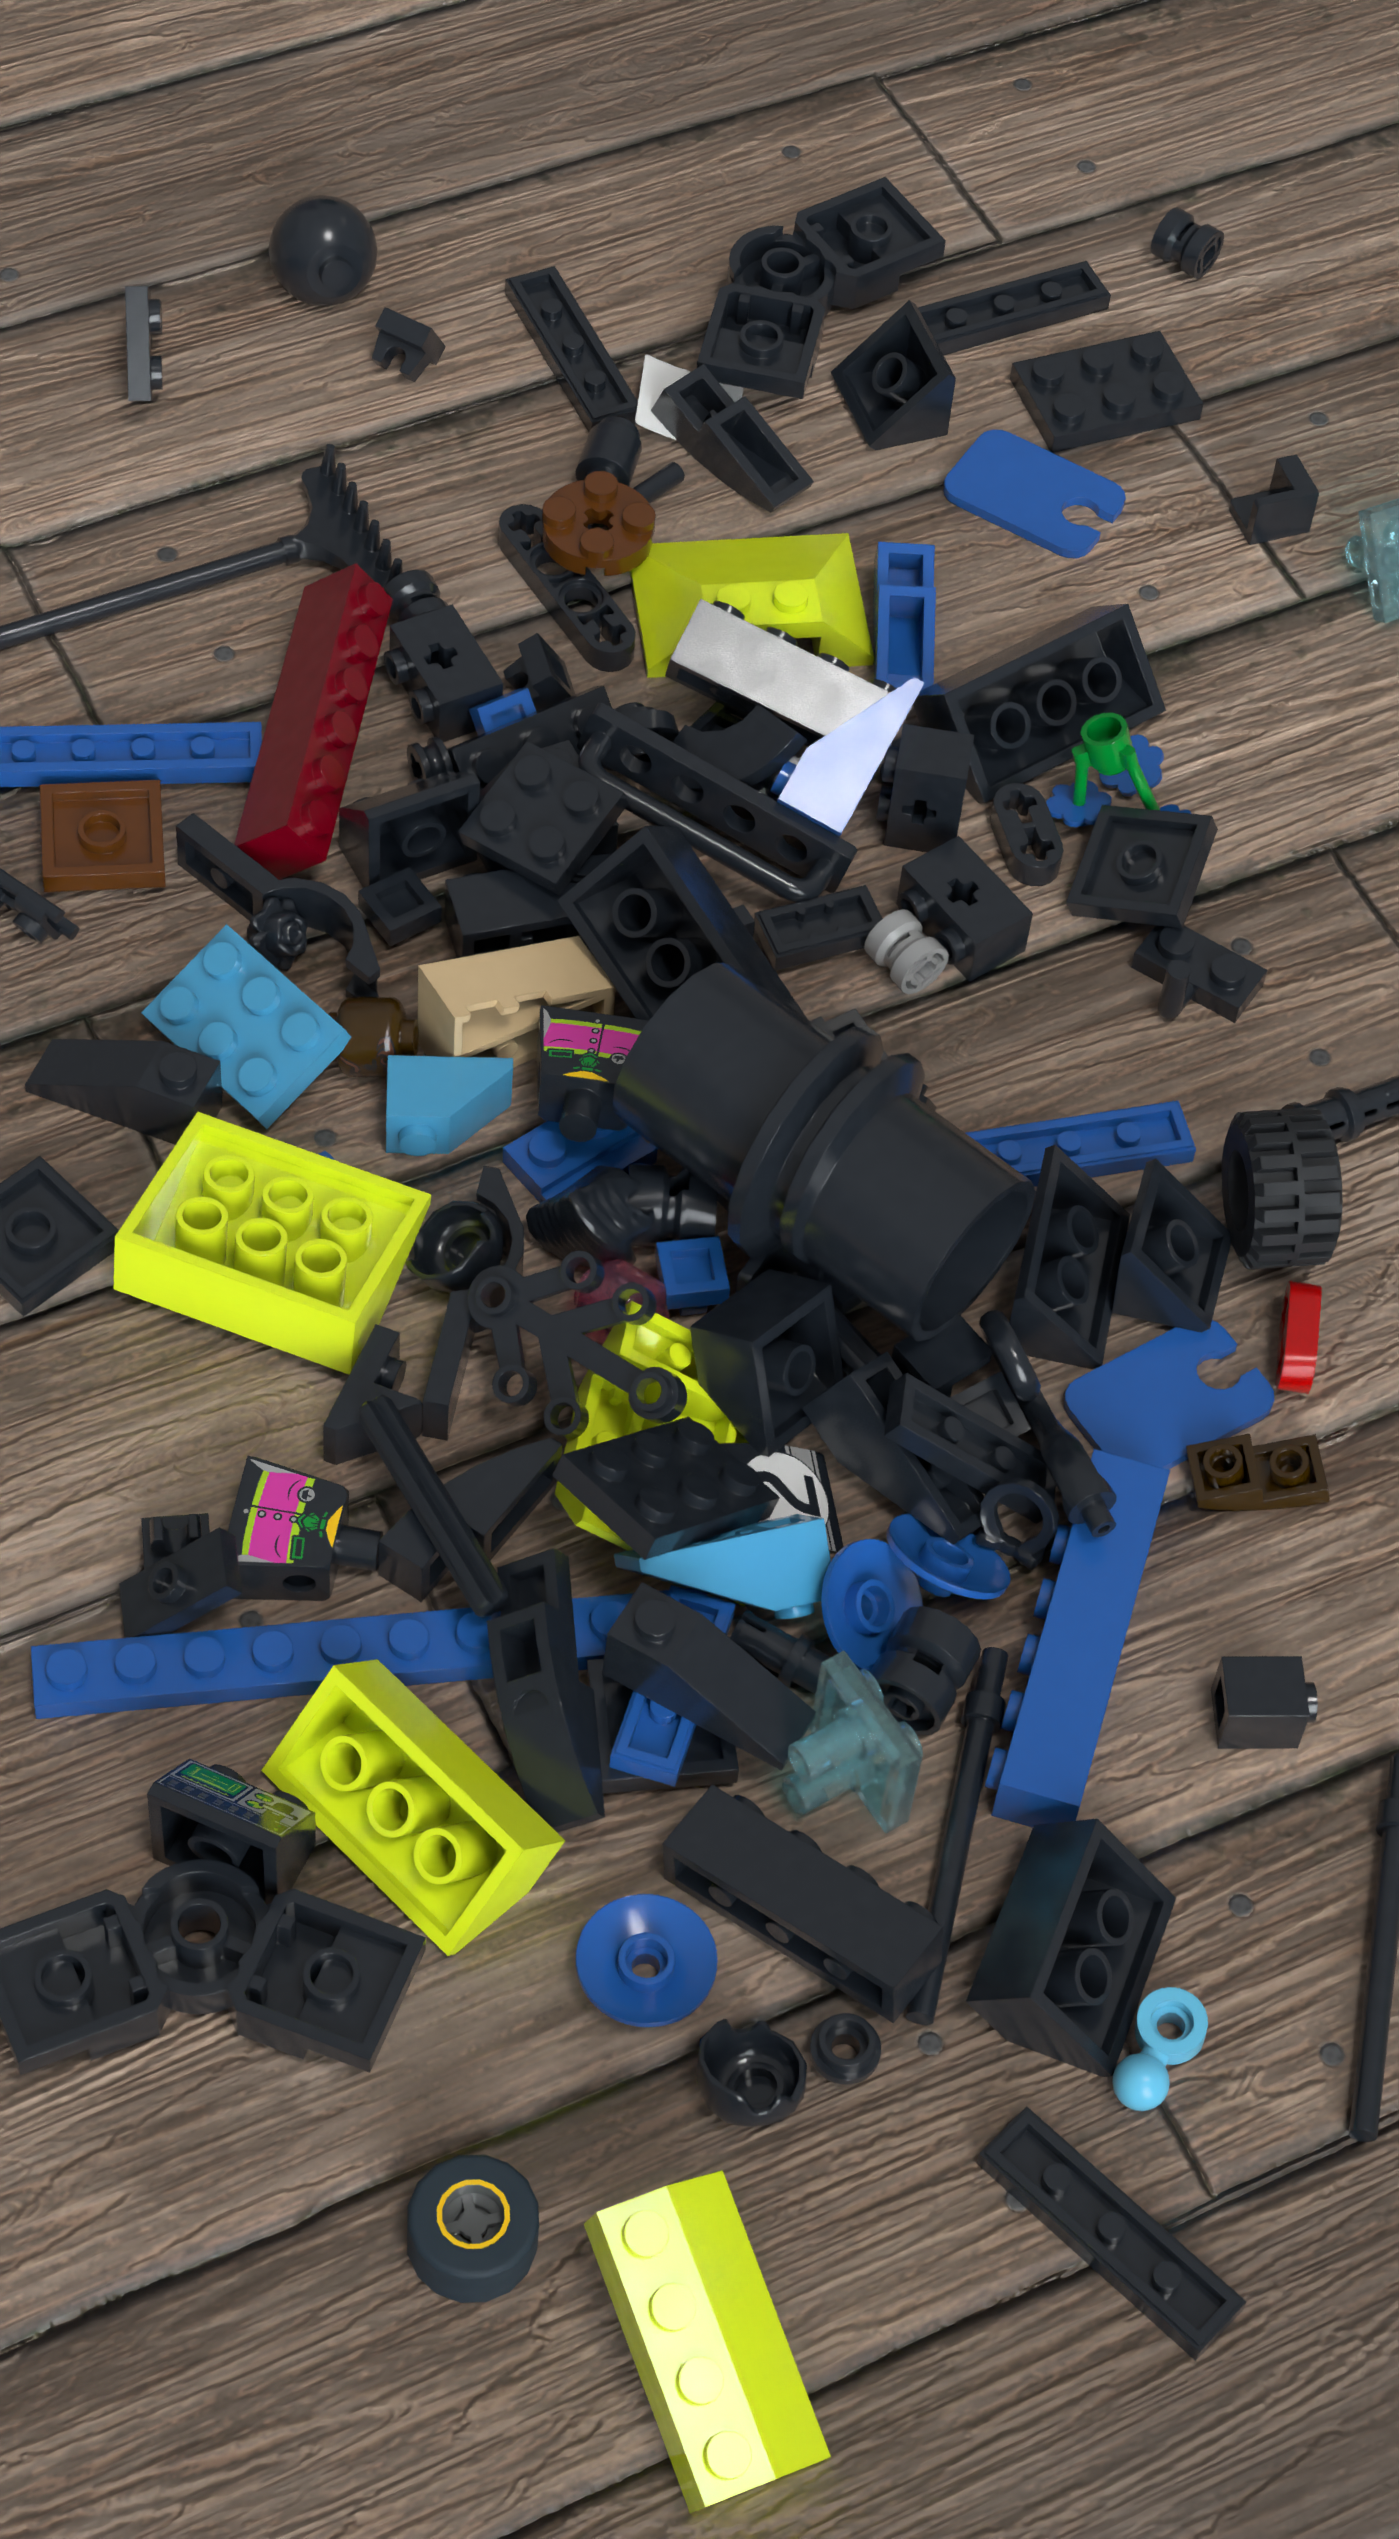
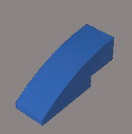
[873,542,936,690]

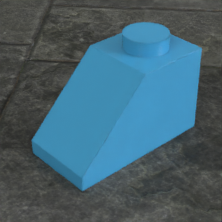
[386,1055,513,1156]

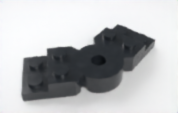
[697,177,946,399]
[0,1859,426,2075]

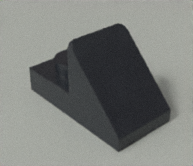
[323,1324,423,1465]

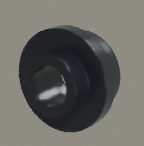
[809,2013,881,2085]

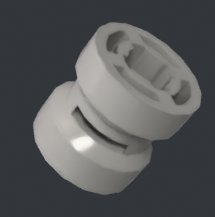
[864,909,949,994]

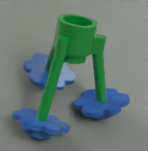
[1046,713,1192,827]

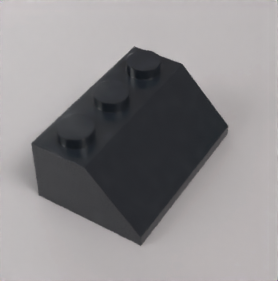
[966,1819,1176,2077]

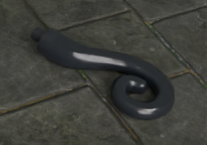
[979,1309,1117,1537]

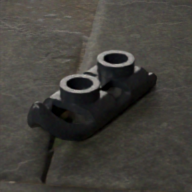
[0,868,80,944]

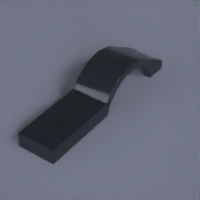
[176,813,380,998]
[422,1166,524,1441]

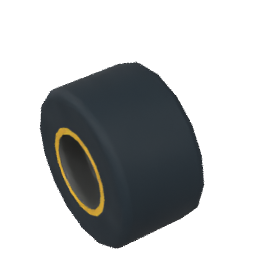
[407,2154,539,2303]

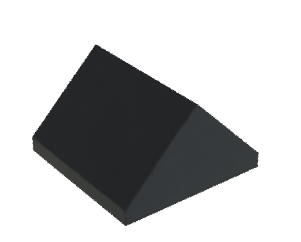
[831,300,956,451]
[1112,1158,1231,1332]

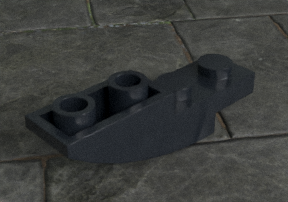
[487,1548,605,1833]

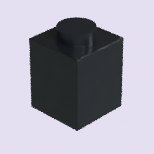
[1211,1656,1318,1749]

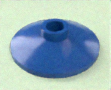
[886,1514,1011,1599]
[821,1539,923,1674]
[575,1894,718,2027]

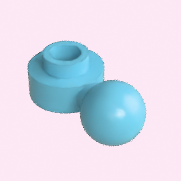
[1112,1987,1208,2111]

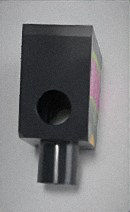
[536,1005,649,1142]
[228,1456,383,1601]

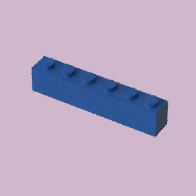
[985,1449,1170,1828]

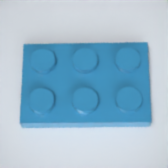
[141,924,351,1129]

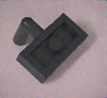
[1131,925,1268,1023]

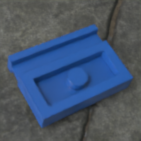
[503,1121,658,1203]

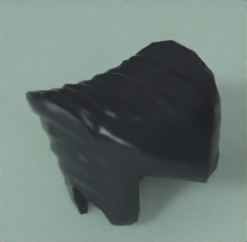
[526,1165,655,1269]

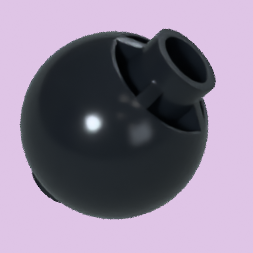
[269,195,377,306]

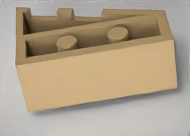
[417,936,616,1068]

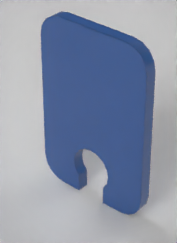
[943,430,1126,558]
[1064,1320,1275,1469]

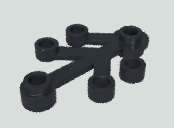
[468,1251,687,1439]

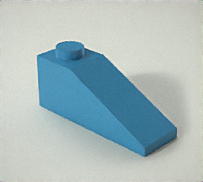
[614,1514,831,1619]

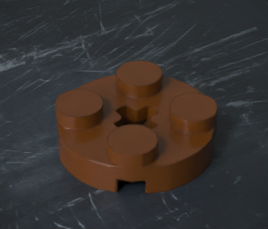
[542,471,656,576]

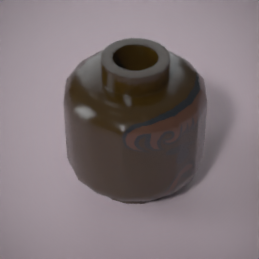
[328,997,419,1078]

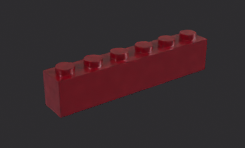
[234,563,393,880]

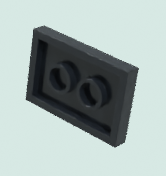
[1010,331,1204,453]
[552,1417,780,1560]

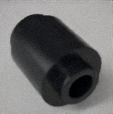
[575,416,642,486]

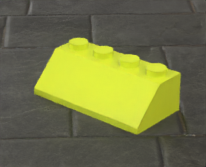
[261,1659,565,1956]
[584,2170,831,2513]

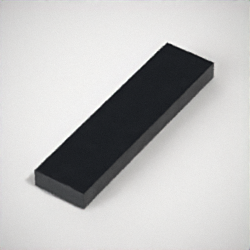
[918,261,1111,355]
[505,266,638,432]
[976,2106,1247,2361]

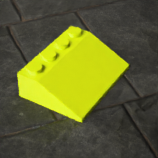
[113,1112,431,1375]

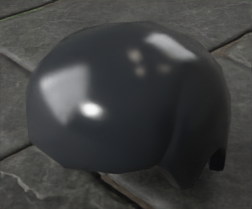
[405,1201,504,1294]
[696,2019,807,2127]

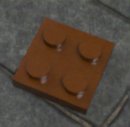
[40,780,166,892]

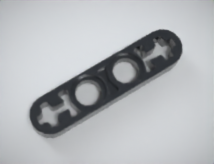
[498,504,636,672]

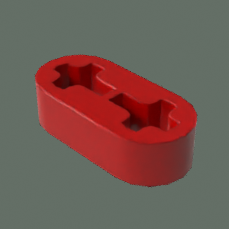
[1275,1281,1322,1394]

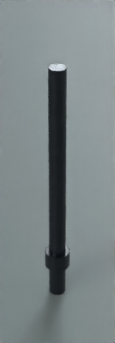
[906,1647,1009,2025]
[1349,1753,1399,2142]

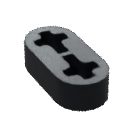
[990,783,1064,886]

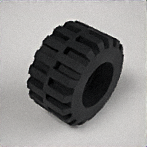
[1222,1107,1343,1269]

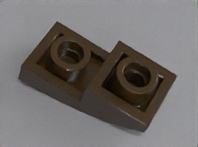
[1186,1433,1330,1511]

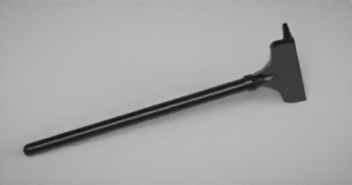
[0,444,403,650]

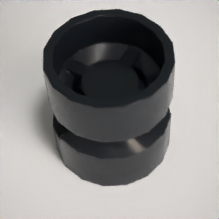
[628,1163,718,1247]
[861,1606,981,1736]

